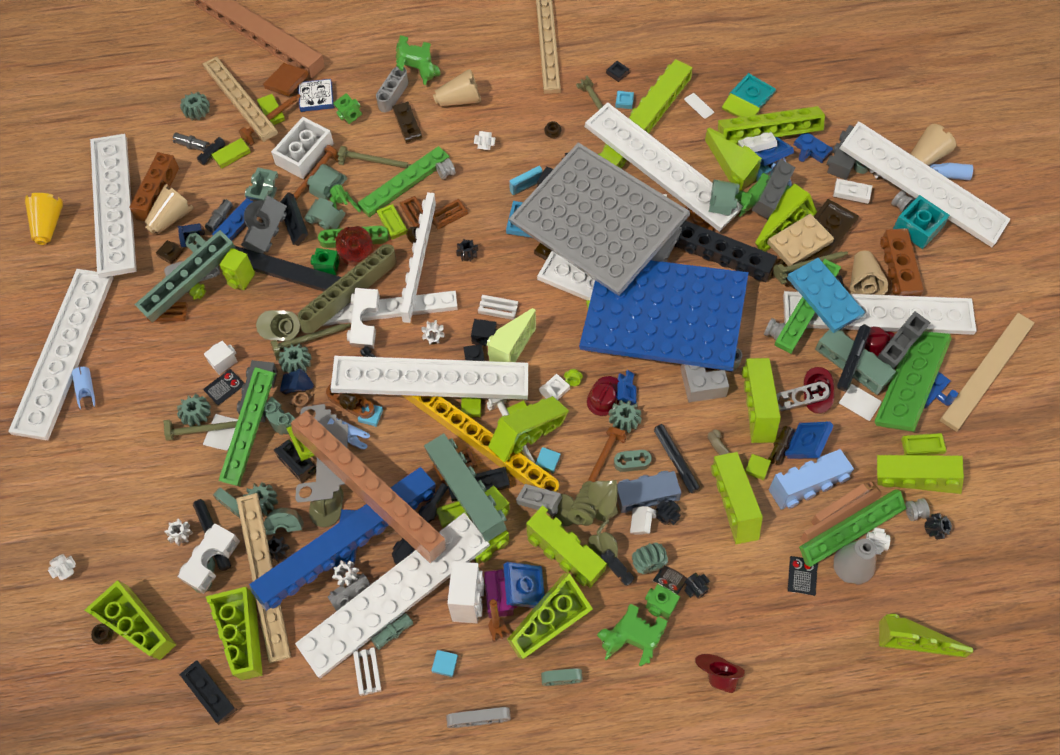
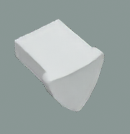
[539,374,570,400]
[630,506,657,535]

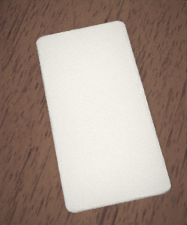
[684,93,714,119]

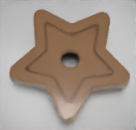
[289,391,313,413]

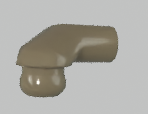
[707,429,729,455]

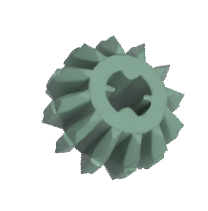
[180,92,210,121]
[279,343,312,373]
[177,394,211,427]
[609,400,642,433]
[243,482,278,516]
[632,542,668,574]

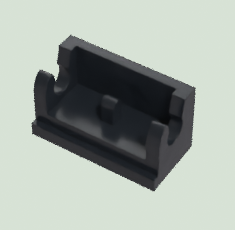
[274,439,317,483]

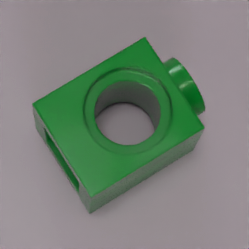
[311,248,340,275]

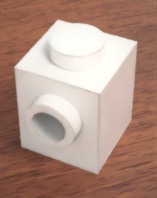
[204,341,238,375]

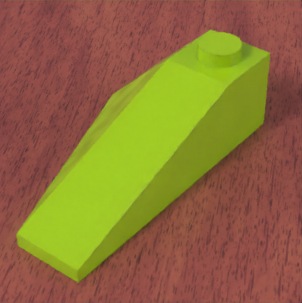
[705,127,762,191]
[755,183,817,252]
[879,614,973,658]

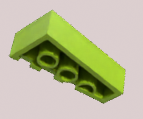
[742,358,781,443]
[488,396,569,462]
[711,452,763,545]
[877,455,964,494]
[526,505,607,588]
[507,573,593,659]
[85,580,176,660]
[206,587,263,680]

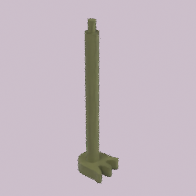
[576,75,603,110]
[337,146,411,168]
[773,251,848,284]
[270,323,351,361]
[163,420,237,441]

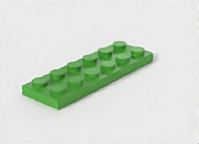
[874,331,952,432]

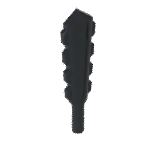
[392,483,448,565]

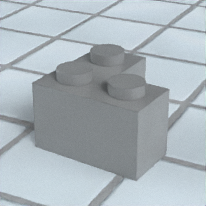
[680,364,729,403]

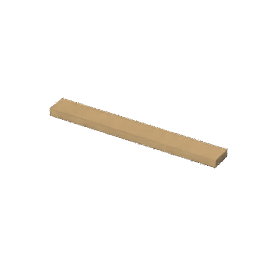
[536,0,561,94]
[203,57,278,142]
[940,313,1035,432]
[236,493,291,663]

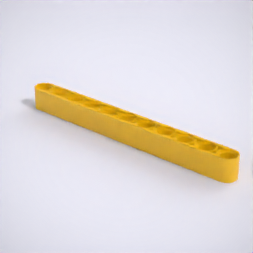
[401,395,559,493]

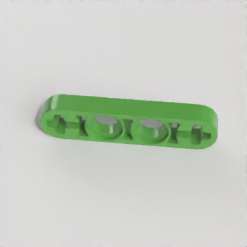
[318,226,389,248]

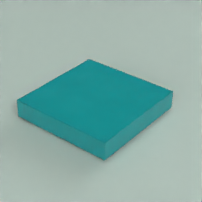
[729,73,776,109]

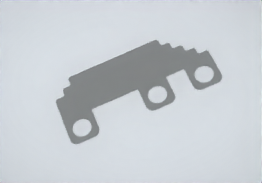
[295,404,348,502]

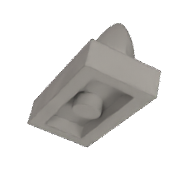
[516,484,562,516]

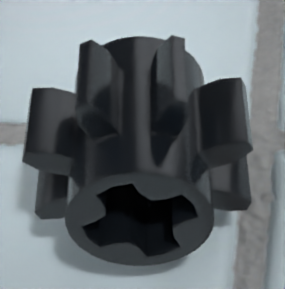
[456,239,478,262]
[656,500,681,525]
[924,513,952,540]
[268,536,290,563]
[684,573,710,599]

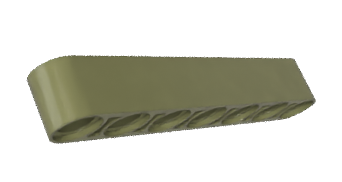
[297,244,397,333]

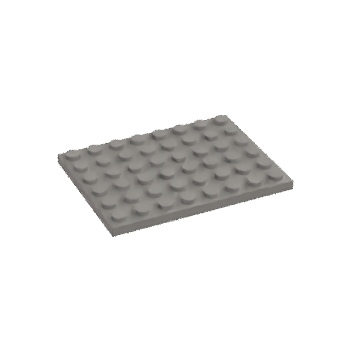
[509,143,690,296]

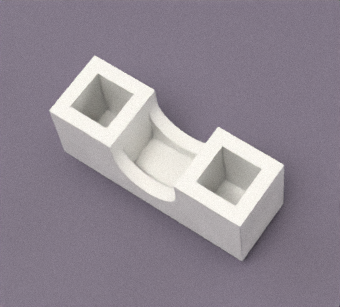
[347,288,380,349]
[177,523,240,594]

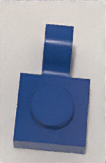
[617,370,637,406]

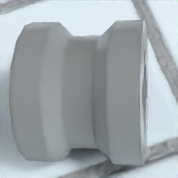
[435,158,456,180]
[891,190,914,212]
[764,318,786,340]
[905,498,930,521]

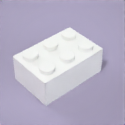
[271,117,334,179]
[448,561,485,623]

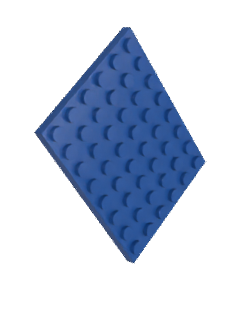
[579,260,749,371]

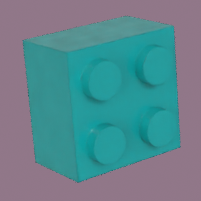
[893,195,950,249]

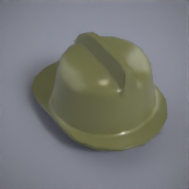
[256,310,300,341]
[309,486,344,527]

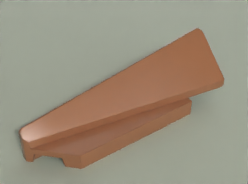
[800,481,881,544]

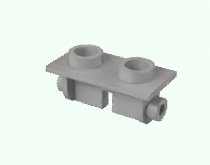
[327,574,370,611]

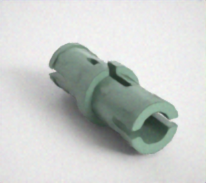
[371,613,413,650]

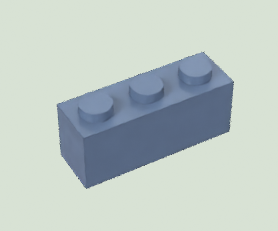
[617,471,681,513]

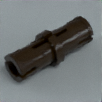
[768,426,795,465]

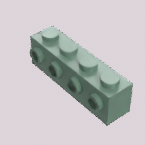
[815,329,896,395]

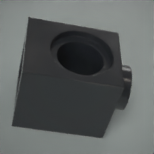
[471,319,498,346]

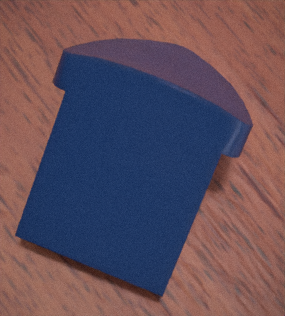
[178,223,205,248]
[280,369,314,394]

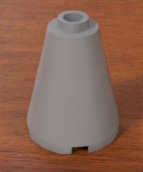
[833,539,877,585]

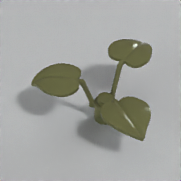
[553,480,618,566]

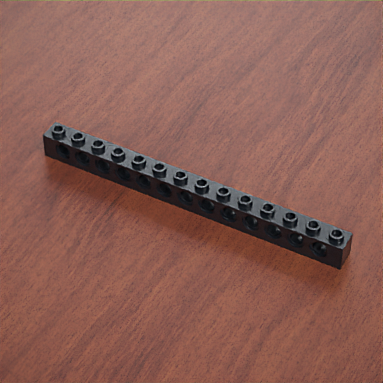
[537,166,777,282]

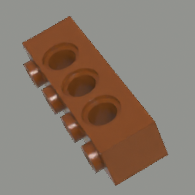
[129,152,179,222]
[880,228,924,297]

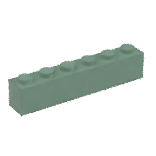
[134,230,236,323]
[424,433,507,542]

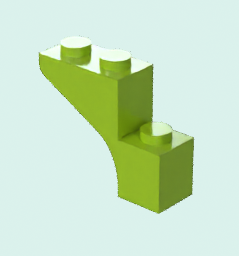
[474,485,510,565]

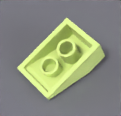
[487,308,536,362]

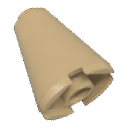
[433,69,481,107]
[910,124,956,166]
[145,184,194,234]
[850,251,888,295]

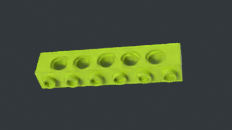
[718,106,825,143]

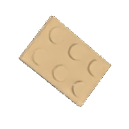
[767,214,834,266]

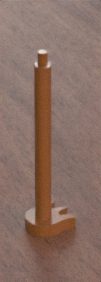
[239,94,301,146]
[294,145,339,200]
[588,427,627,482]
[488,599,510,642]

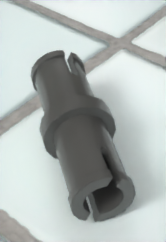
[173,132,209,151]
[205,199,233,232]

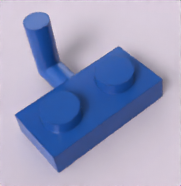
[794,133,833,163]
[924,371,958,409]

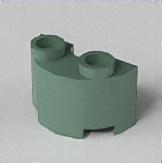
[307,164,347,200]
[245,167,278,201]
[708,179,740,216]
[304,198,346,230]
[264,397,295,435]
[264,508,304,535]

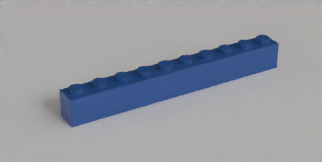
[249,467,436,611]

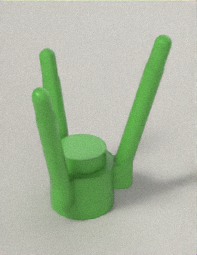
[330,185,361,228]

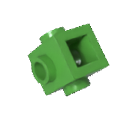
[333,93,362,124]
[645,584,680,620]

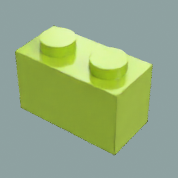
[219,248,255,291]

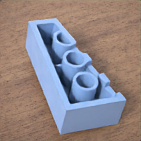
[769,449,854,510]

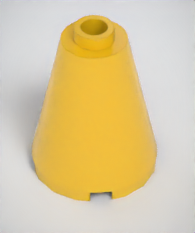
[25,193,63,245]

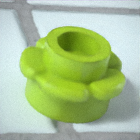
[189,283,206,300]
[564,369,583,386]

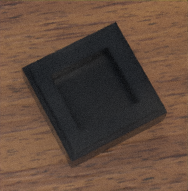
[606,61,630,82]

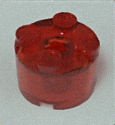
[336,226,375,266]

